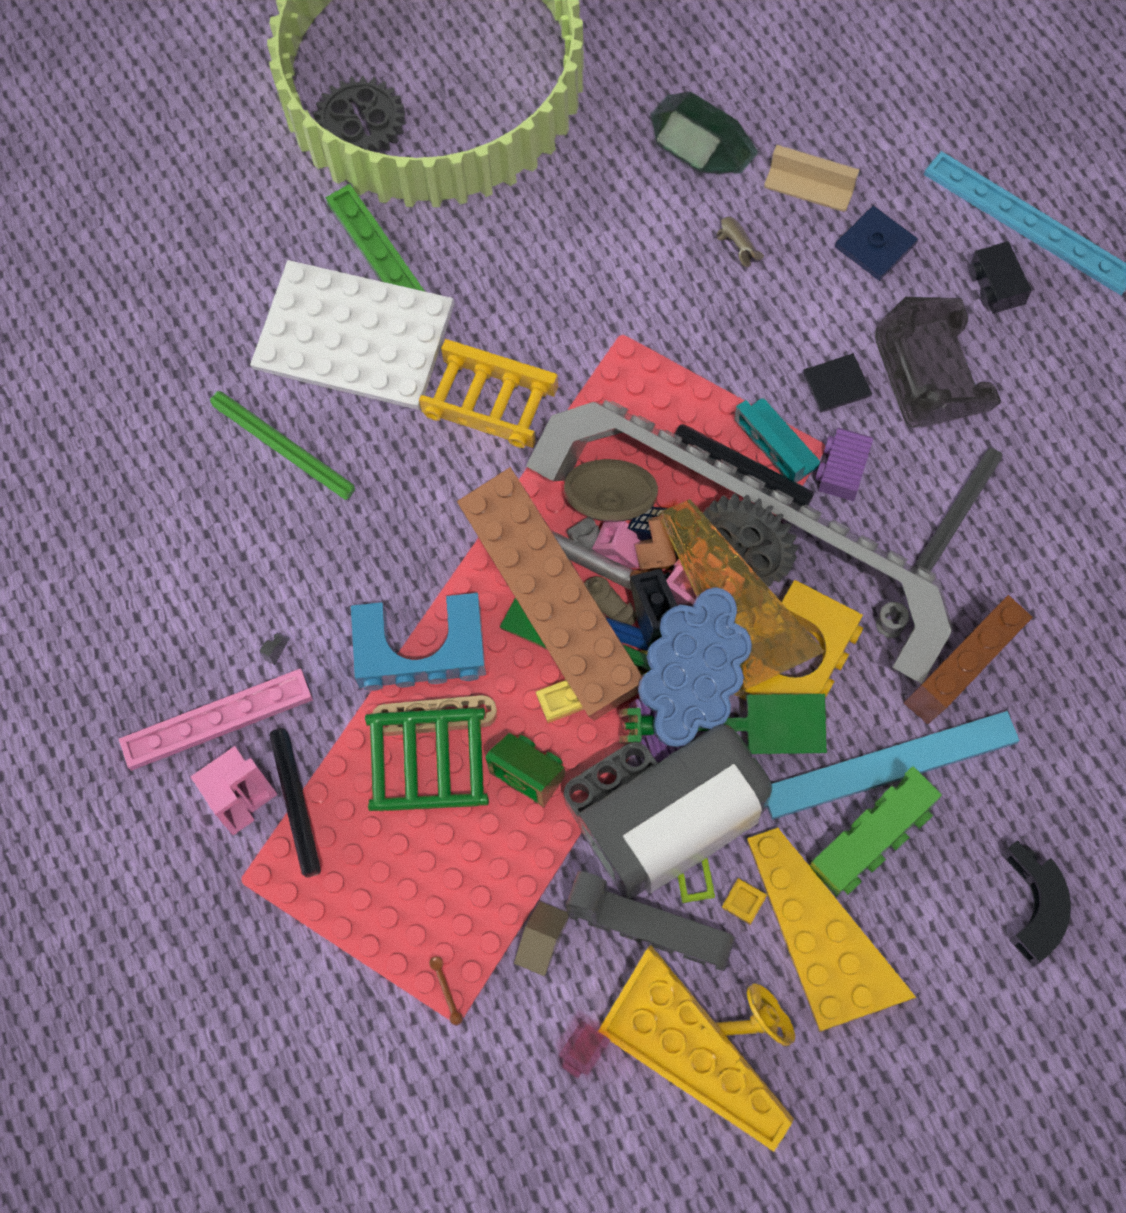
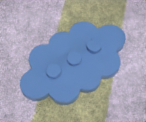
[638,588,752,747]

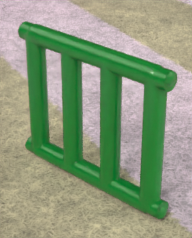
[365,708,489,811]

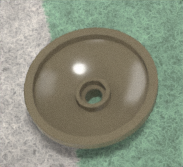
[564,459,658,522]

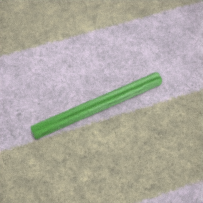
[210,391,355,500]

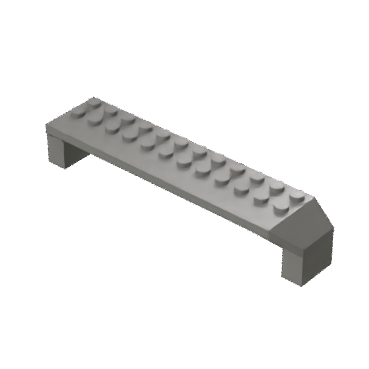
[526,400,952,684]

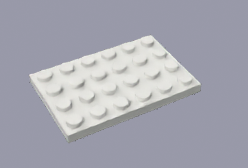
[250,260,455,410]

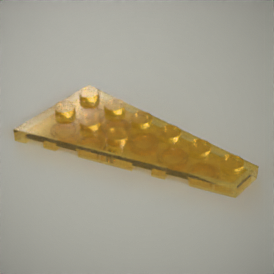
[659,499,825,692]

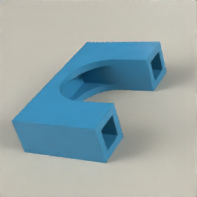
[351,593,486,691]

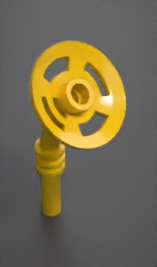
[712,983,795,1046]

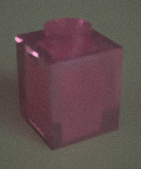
[558,1020,611,1079]

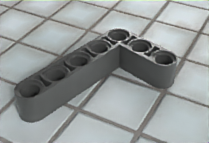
[566,871,735,971]

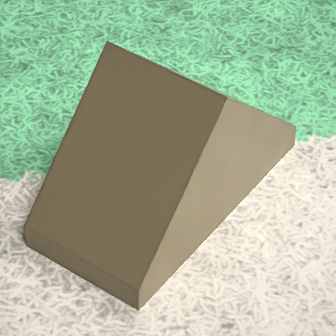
[514,901,569,977]

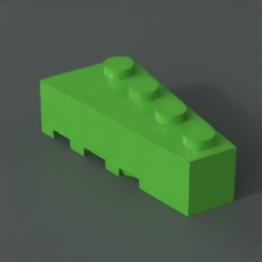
[810,766,942,897]

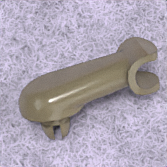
[716,216,764,268]
[585,576,637,626]

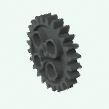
[313,76,406,153]
[696,494,798,588]

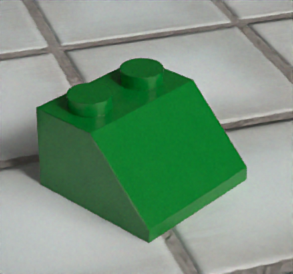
[485,733,565,807]

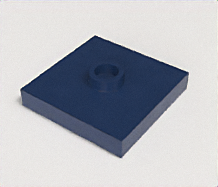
[835,205,918,281]

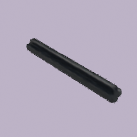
[675,424,814,506]
[269,728,321,878]

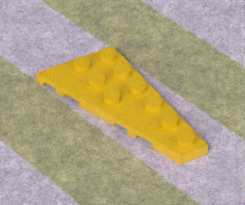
[746,828,916,1032]
[597,945,794,1151]

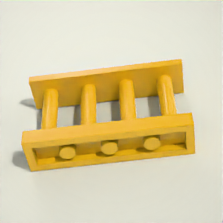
[419,339,559,448]

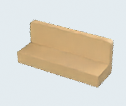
[764,145,860,212]

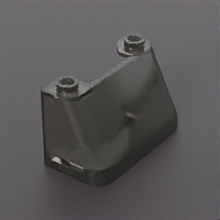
[875,297,1001,428]

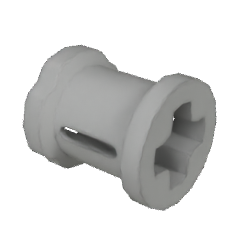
[876,602,909,638]

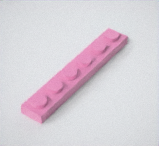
[119,668,313,771]

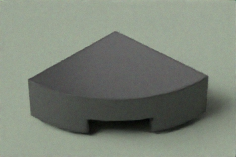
[259,633,290,665]

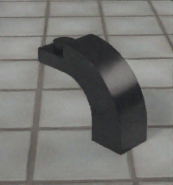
[1001,840,1071,967]

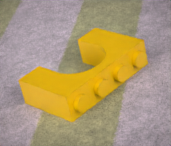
[734,580,864,701]

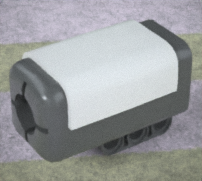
[564,724,772,899]

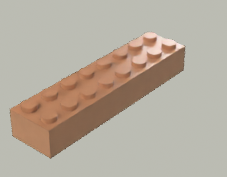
[457,467,643,721]

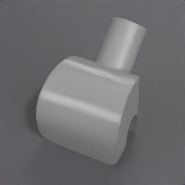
[567,517,600,551]

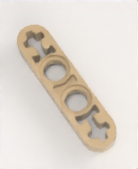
[372,695,497,736]

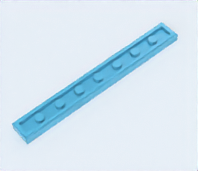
[924,151,1126,296]
[767,711,1020,820]

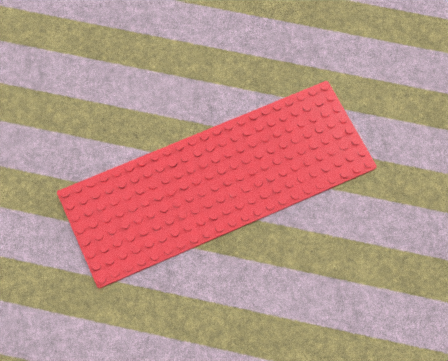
[241,335,825,1020]

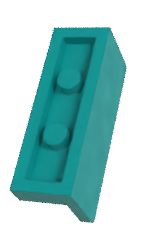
[734,398,820,483]

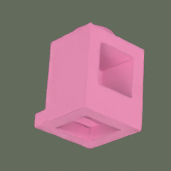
[592,521,640,568]

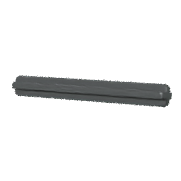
[914,448,1003,571]

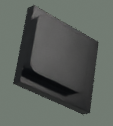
[803,353,872,413]

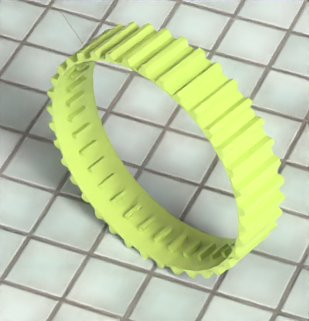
[267,0,584,207]

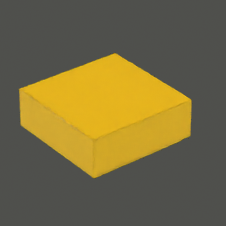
[721,878,767,925]

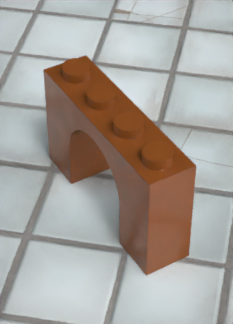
[904,595,1033,724]

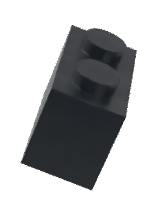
[969,241,1032,314]

